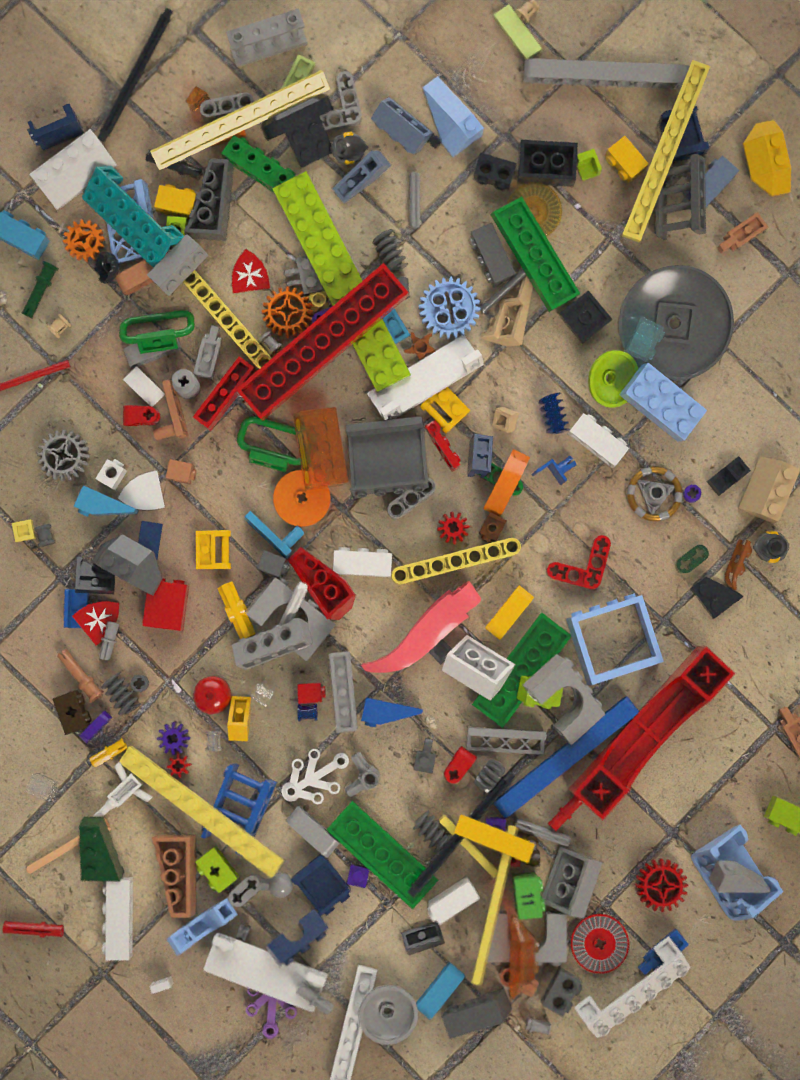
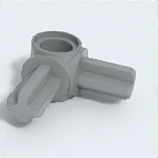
[345,752,380,797]

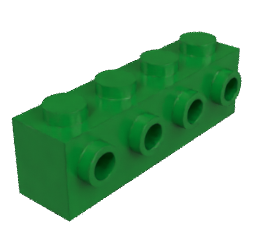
[221,135,296,194]

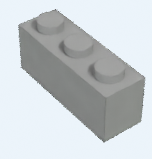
[147,234,208,296]

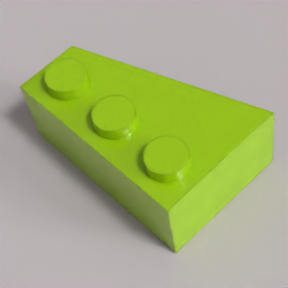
[764,796,800,836]

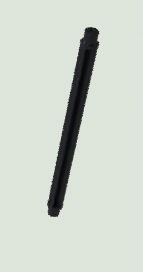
[97,8,173,143]
[407,771,515,898]

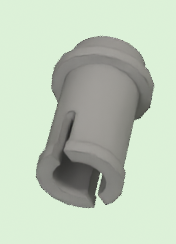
[525,1016,551,1035]

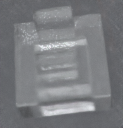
[250,680,275,707]

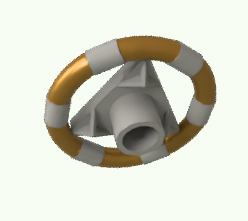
[627,466,683,522]

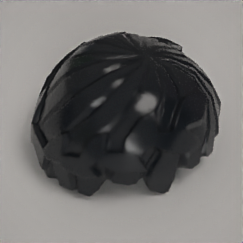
[94,251,120,284]

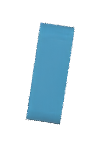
[416,962,465,1020]

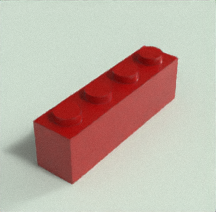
[193,356,256,432]

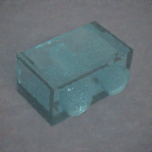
[624,317,665,362]

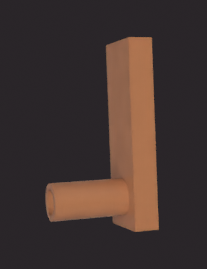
[153,380,189,440]

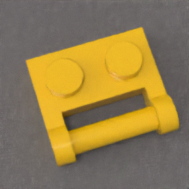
[420,387,471,434]
[196,530,231,570]

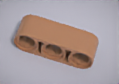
[115,260,153,296]

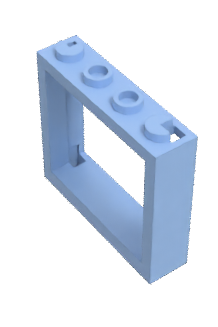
[566,593,664,685]

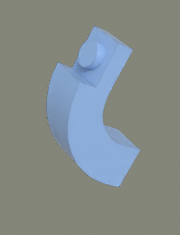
[167,898,238,955]

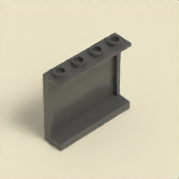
[346,416,429,498]

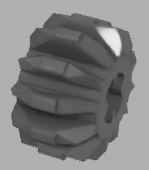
[474,759,505,793]

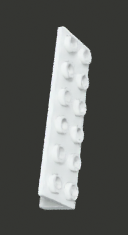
[368,336,484,421]
[204,932,328,1012]
[574,936,691,1038]

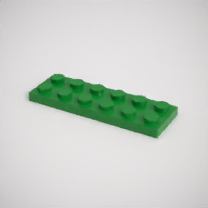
[490,197,581,312]
[472,612,571,728]
[326,800,439,910]

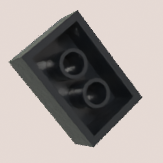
[517,139,578,187]

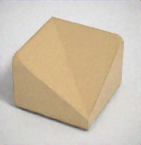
[492,407,519,433]

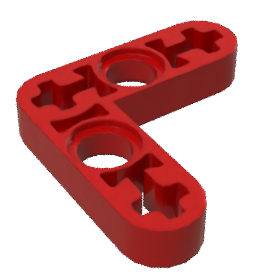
[546,535,611,590]

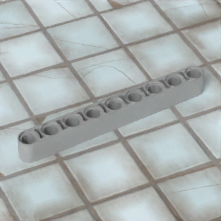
[524,59,690,89]

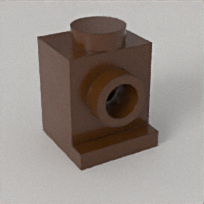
[478,512,507,543]

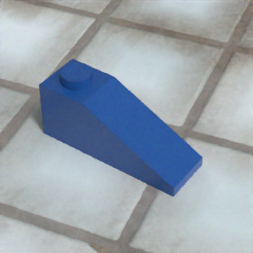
[361,697,423,727]

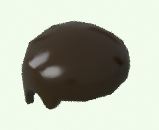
[523,835,540,867]

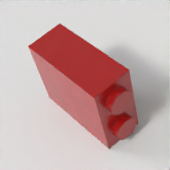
[142,578,189,631]

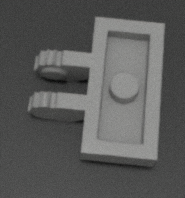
[283,255,323,296]

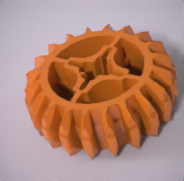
[262,286,313,338]

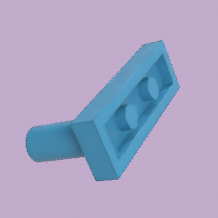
[245,511,305,559]

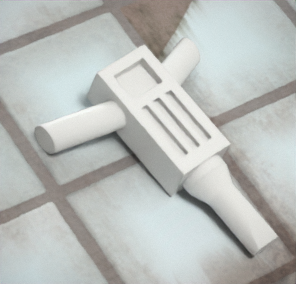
[93,762,153,817]

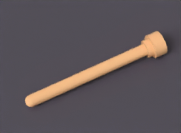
[26,817,111,873]

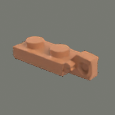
[717,212,768,254]
[778,706,800,760]

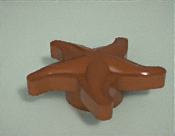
[404,332,436,362]

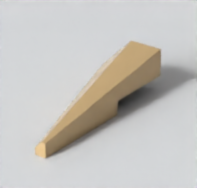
[480,267,533,347]

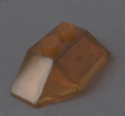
[509,914,539,999]

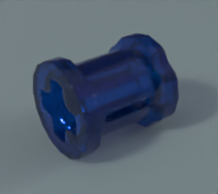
[297,704,318,721]

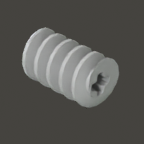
[172,369,200,399]

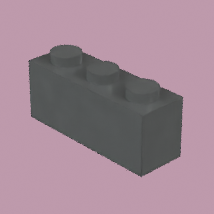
[469,223,515,287]

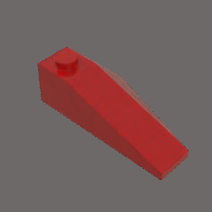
[287,547,356,620]

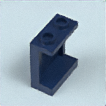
[27,103,84,151]
[658,106,710,163]
[291,854,351,916]

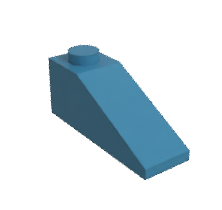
[74,485,139,517]

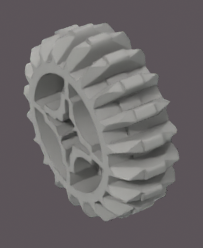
[37,430,90,481]

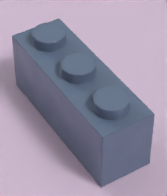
[371,97,432,155]
[682,155,739,208]

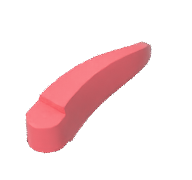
[361,581,481,673]

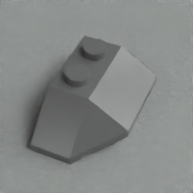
[92,534,163,595]

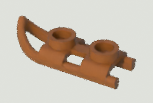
[725,539,752,590]

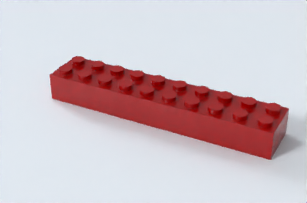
[235,263,409,421]

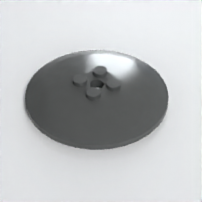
[618,265,734,381]

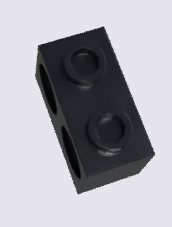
[473,152,517,191]

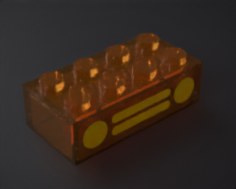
[293,407,348,491]

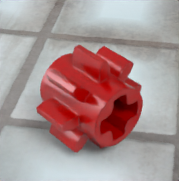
[167,753,192,778]

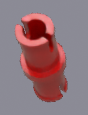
[548,795,583,832]

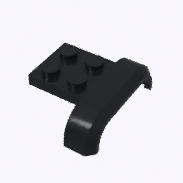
[260,93,334,168]

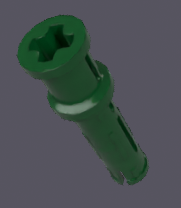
[21,261,59,319]

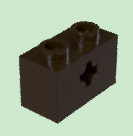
[52,690,92,735]

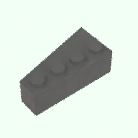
[184,159,234,240]

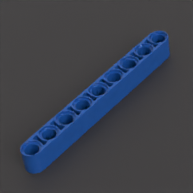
[493,696,639,818]

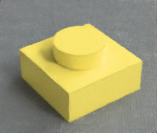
[12,519,36,542]

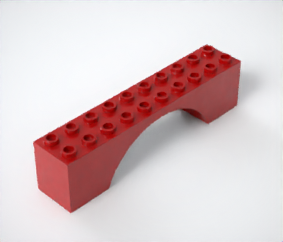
[568,646,736,820]

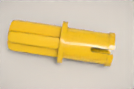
[90,738,128,767]

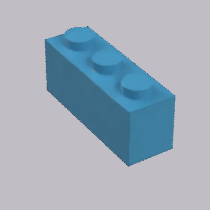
[0,210,50,260]

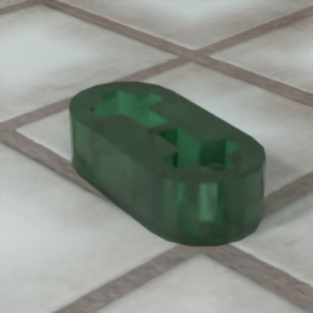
[675,545,709,574]

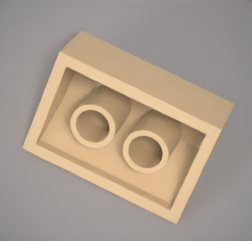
[738,456,800,524]

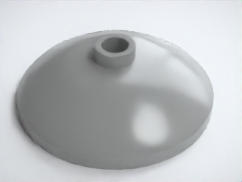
[359,985,418,1045]

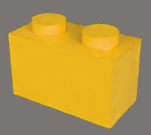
[605,136,649,184]
[154,184,197,219]

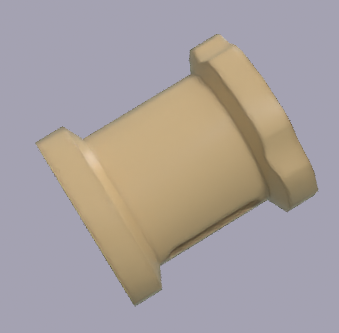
[515,0,540,23]
[46,314,72,339]

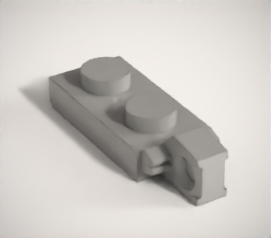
[193,325,222,380]

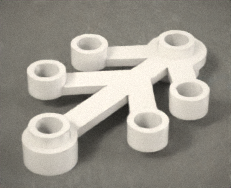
[282,748,349,804]

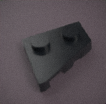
[75,557,115,594]
[690,577,743,619]

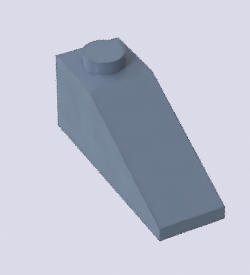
[332,151,391,203]

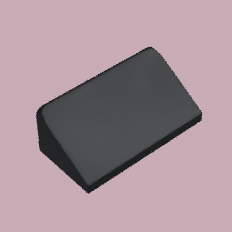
[401,921,445,955]

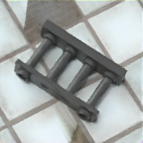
[654,154,706,240]

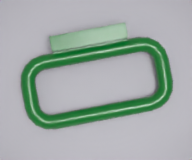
[119,310,195,354]
[237,416,314,473]

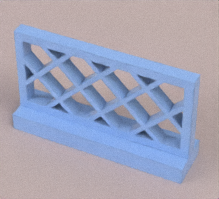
[107,179,154,264]

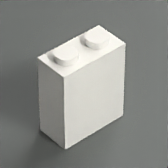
[427,876,480,924]

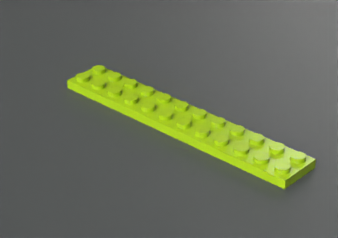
[272,171,411,392]

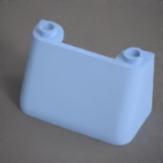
[691,825,783,921]

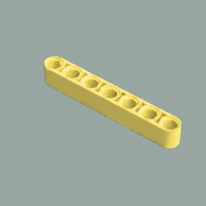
[183,270,272,370]
[392,538,521,585]

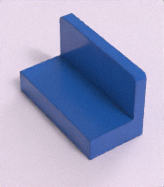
[64,589,89,628]

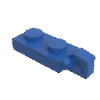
[638,928,689,975]

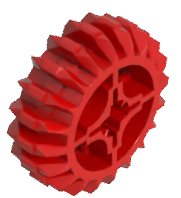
[635,858,689,912]

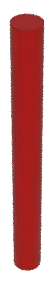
[0,360,71,391]

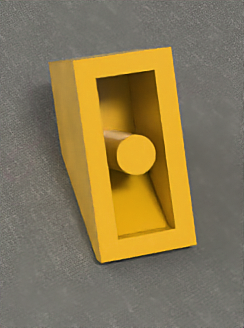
[227,696,251,741]

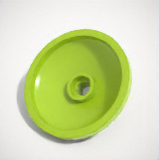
[588,350,638,408]

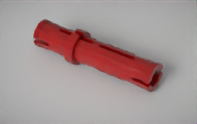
[3,921,64,938]

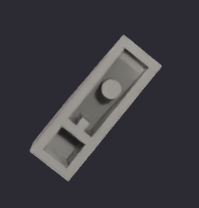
[709,861,770,893]

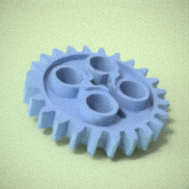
[419,277,480,339]

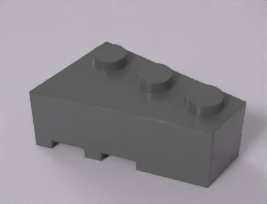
[441,987,512,1039]

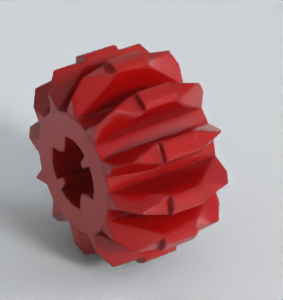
[437,512,470,544]

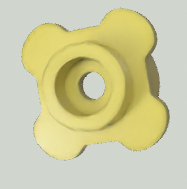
[309,291,329,312]

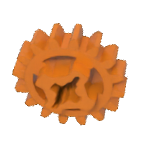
[63,219,106,262]

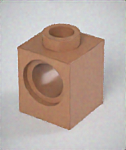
[166,459,197,485]

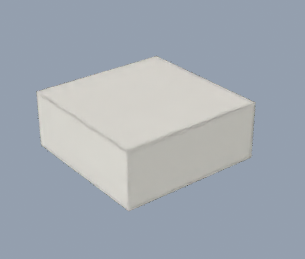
[150,976,174,994]

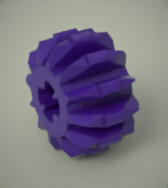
[157,722,191,755]

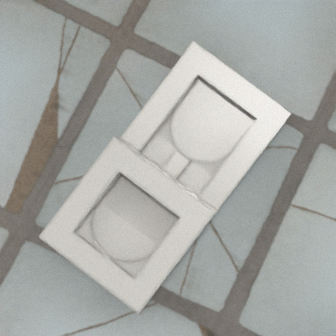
[123,366,165,407]

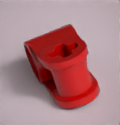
[123,405,161,426]
[444,746,477,784]

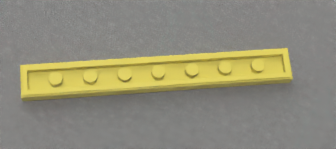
[472,825,519,985]

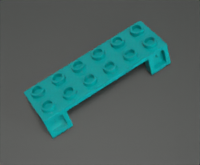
[82,166,184,268]

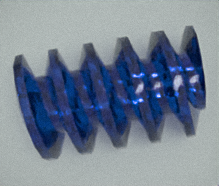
[538,392,570,435]

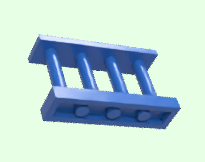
[201,763,277,856]

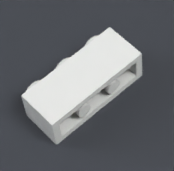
[568,413,629,469]
[333,547,392,577]

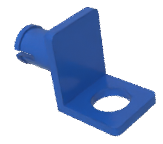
[531,456,576,485]

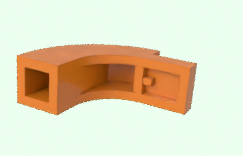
[483,449,530,517]

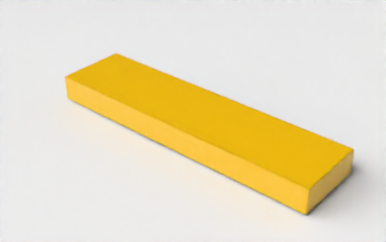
[454,814,535,863]

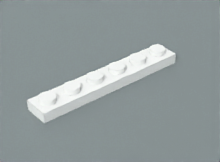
[330,965,377,1080]

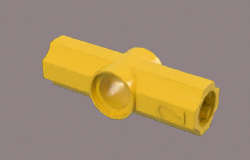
[217,581,256,639]

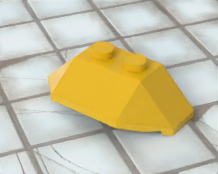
[743,120,791,197]

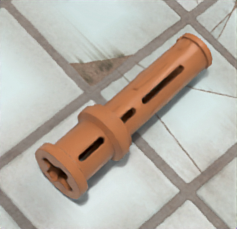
[57,649,104,703]

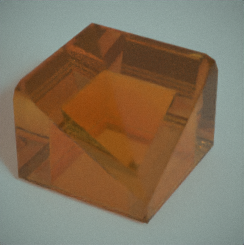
[186,86,211,111]

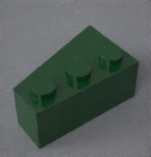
[79,816,124,882]

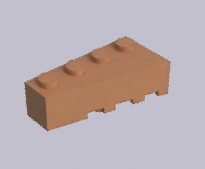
[152,835,196,918]

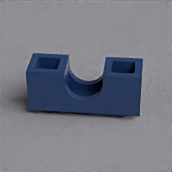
[266,909,328,967]

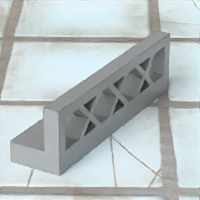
[466,727,546,755]

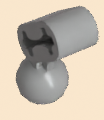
[229,872,293,907]

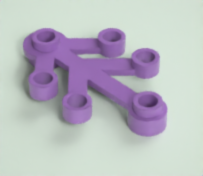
[246,988,297,1039]

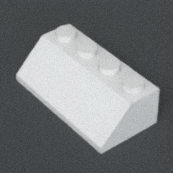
[30,129,117,210]

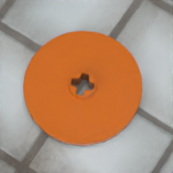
[273,470,331,527]

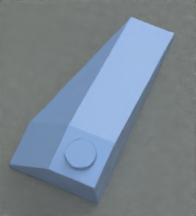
[423,76,484,157]

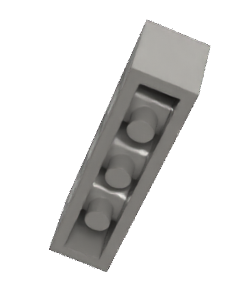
[232,618,313,670]

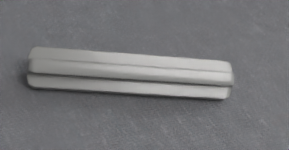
[410,172,420,228]
[515,819,571,846]

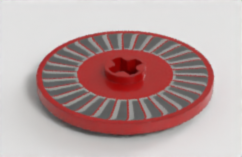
[570,914,629,974]

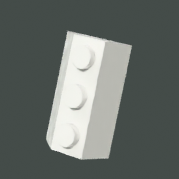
[442,635,515,700]

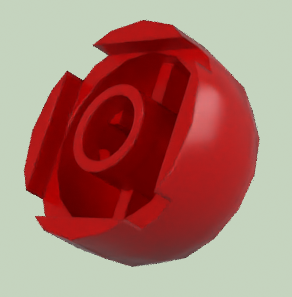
[193,676,232,715]

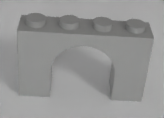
[245,575,336,661]
[523,654,605,745]
[487,911,567,966]

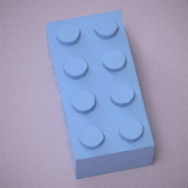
[619,363,707,442]

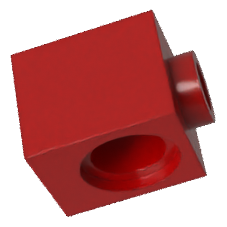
[297,682,326,704]

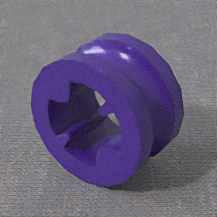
[683,485,702,503]

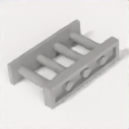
[226,8,307,67]
[329,651,358,733]

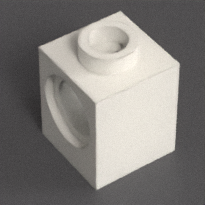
[95,459,127,490]

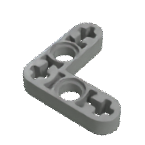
[319,71,362,132]

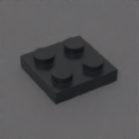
[559,290,613,344]

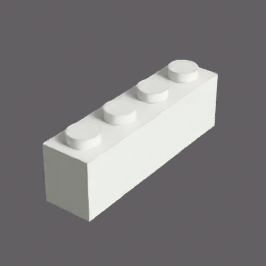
[102,877,133,960]

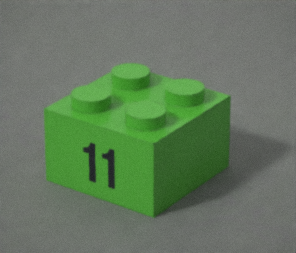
[512,871,545,920]

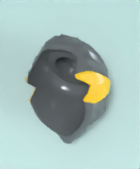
[330,132,368,165]
[753,531,790,563]

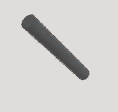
[480,269,526,314]

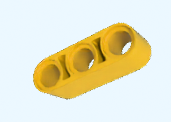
[485,585,534,640]

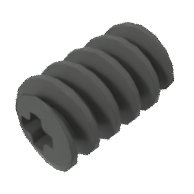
[373,229,409,273]
[101,672,142,715]
[413,810,451,854]

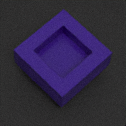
[347,864,369,888]

